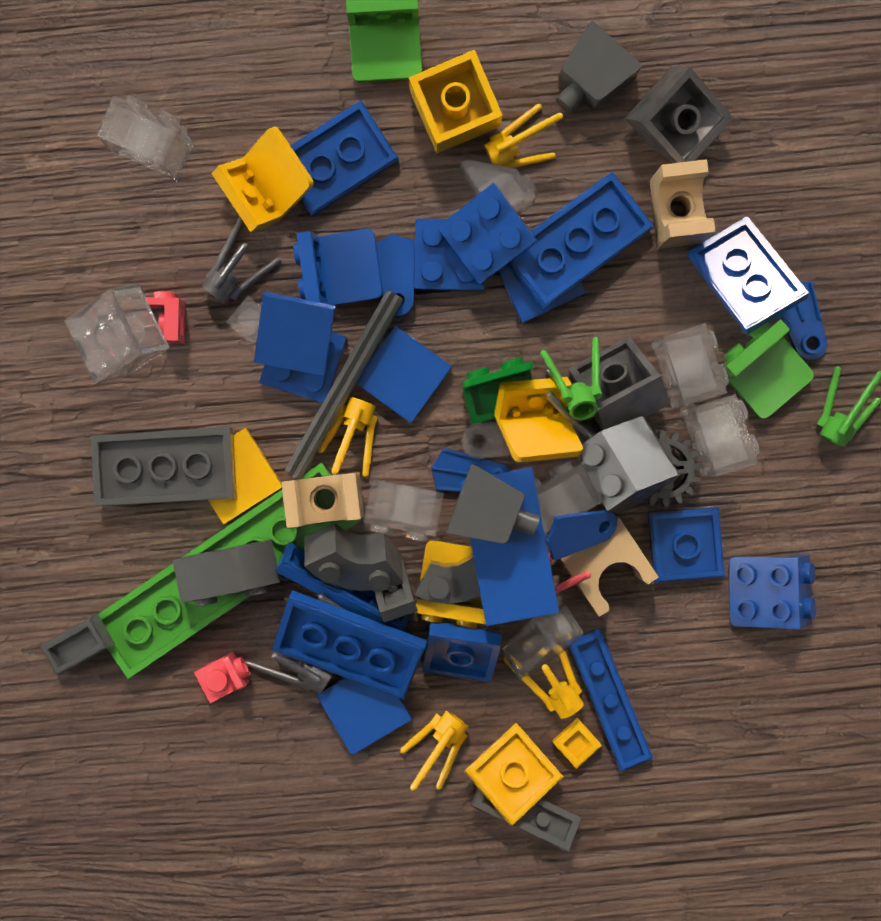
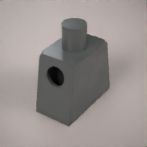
[556,21,643,114]
[446,464,540,544]

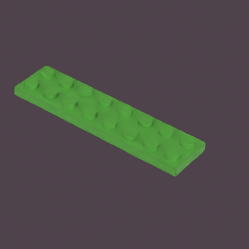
[98,462,362,679]

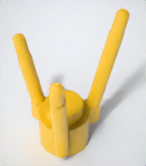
[484,104,563,172]
[318,397,378,478]
[503,634,584,719]
[400,710,469,791]

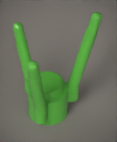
[540,337,602,420]
[817,366,881,448]

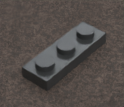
[471,788,582,851]

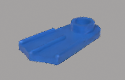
[376,234,415,317]
[779,281,827,360]
[431,448,511,493]
[545,510,617,560]

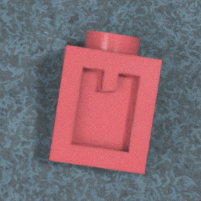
[144,291,186,344]
[194,651,250,703]

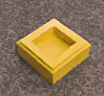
[552,717,602,769]

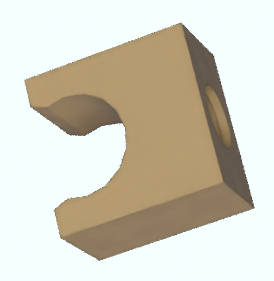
[649,159,716,249]
[281,472,365,528]
[559,517,659,617]

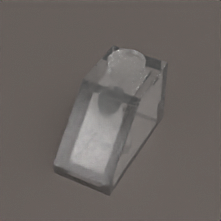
[460,160,537,215]
[501,604,584,679]

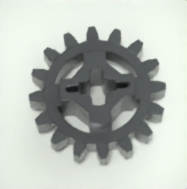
[648,430,703,507]

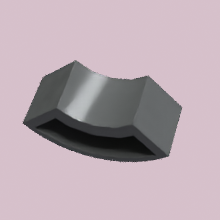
[304,523,404,591]
[172,540,280,607]
[415,552,481,603]

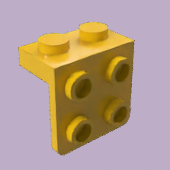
[211,127,313,232]
[494,377,583,462]
[415,540,486,629]

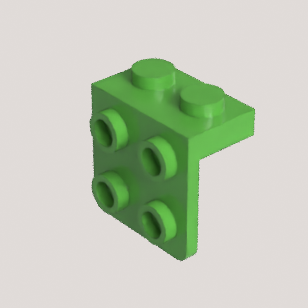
[346,0,422,83]
[717,319,814,419]

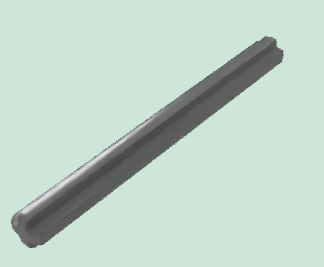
[285,291,402,480]

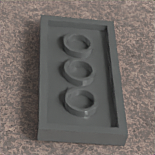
[90,427,237,506]

